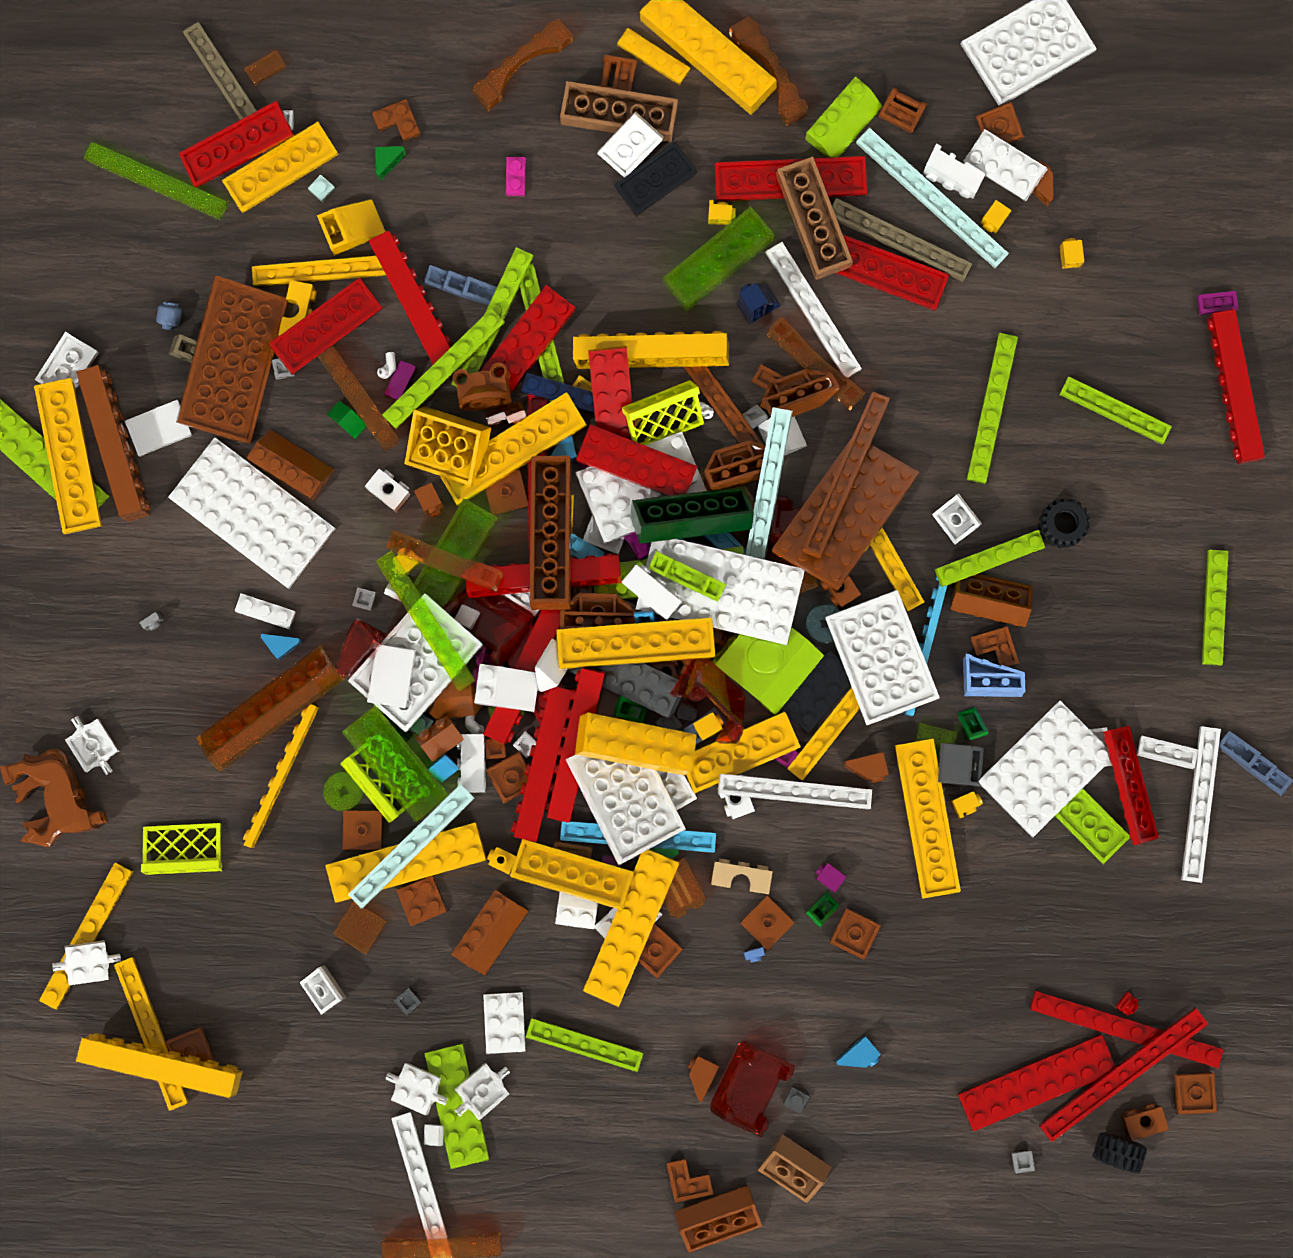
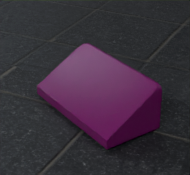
[384,360,418,401]

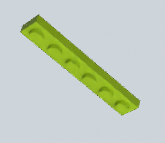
[1059,377,1172,444]
[935,530,1045,587]
[1202,550,1228,666]
[526,1018,643,1072]

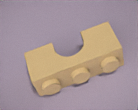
[711,858,773,894]

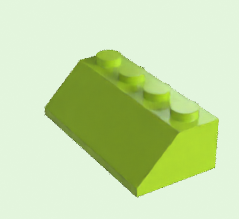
[805,77,882,158]

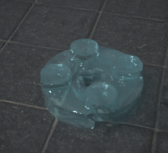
[806,605,840,643]

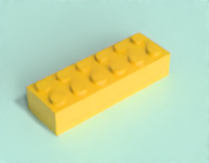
[575,713,697,775]

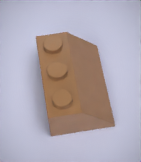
[758,1134,832,1203]

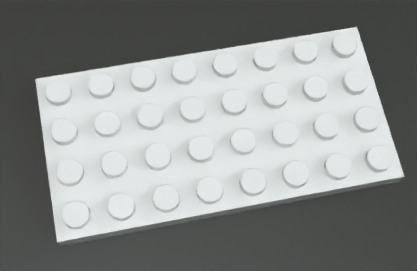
[168,438,335,589]
[636,539,804,645]

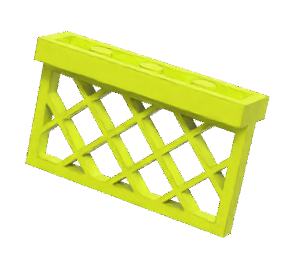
[622,380,704,446]
[340,733,427,823]
[141,823,222,875]

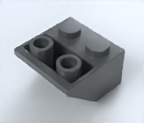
[938,743,984,787]

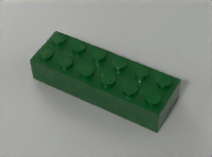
[630,487,754,544]

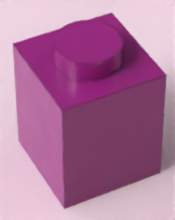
[815,863,846,893]

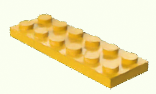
[222,122,339,213]
[686,712,801,793]
[510,839,634,910]

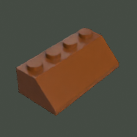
[247,430,334,501]
[950,574,1033,627]
[451,889,528,976]
[674,1186,762,1253]

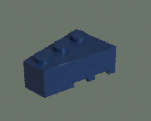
[738,283,781,325]

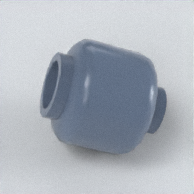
[156,301,182,330]

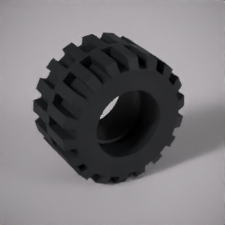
[1039,498,1090,548]
[1092,1132,1147,1173]

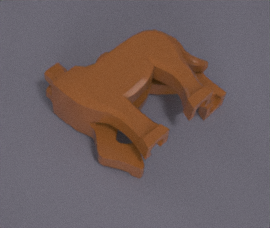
[0,749,108,847]

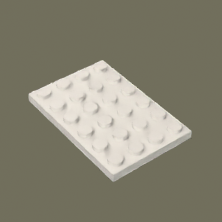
[961,0,1096,106]
[575,432,707,544]
[825,590,940,726]
[348,594,483,732]
[979,701,1110,837]
[566,755,686,865]

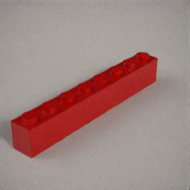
[368,230,459,369]
[1207,309,1265,464]
[465,553,622,598]
[483,610,560,745]
[545,667,606,823]
[511,687,572,842]

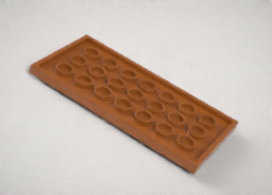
[176,275,287,444]
[772,438,919,590]

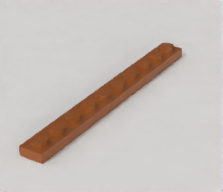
[802,392,890,559]

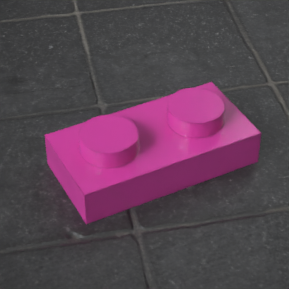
[506,157,526,196]

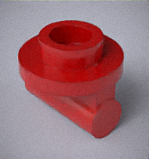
[1115,992,1139,1015]

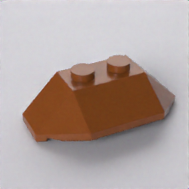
[762,369,840,417]
[704,440,765,490]
[560,593,636,629]
[426,676,484,719]

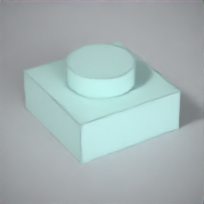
[308,175,335,202]

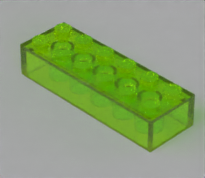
[663,207,775,311]
[406,498,498,611]
[342,705,449,823]

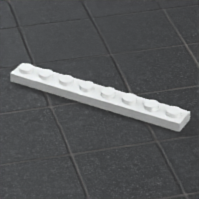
[766,242,862,380]
[1181,726,1221,883]
[718,774,872,810]
[391,1112,454,1258]

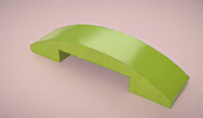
[648,551,727,602]

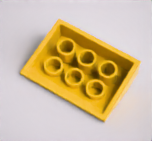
[405,406,491,486]

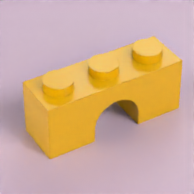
[278,280,317,336]

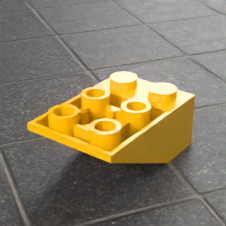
[317,199,385,255]

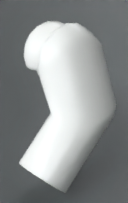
[377,352,396,379]
[686,402,713,419]
[465,716,484,734]

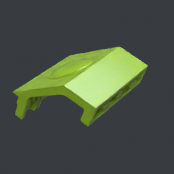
[711,627,824,715]

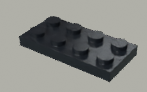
[614,142,697,217]
[780,651,851,733]

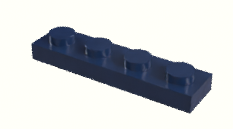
[521,373,595,413]

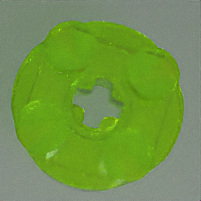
[323,772,363,811]

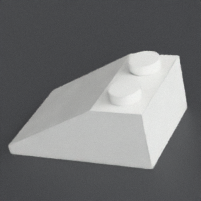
[474,664,538,712]
[555,892,598,929]

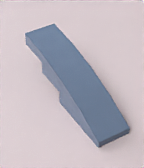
[422,265,497,305]
[1219,731,1293,797]

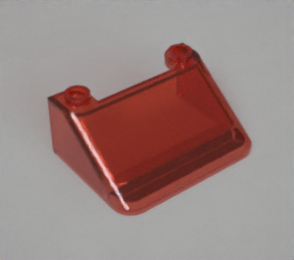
[442,588,533,666]
[670,658,746,744]

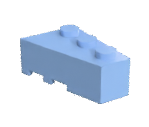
[963,653,1025,697]

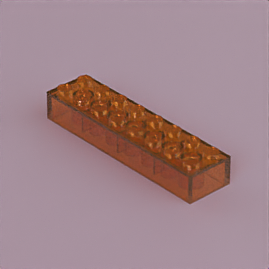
[196,645,345,772]

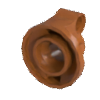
[453,363,512,411]

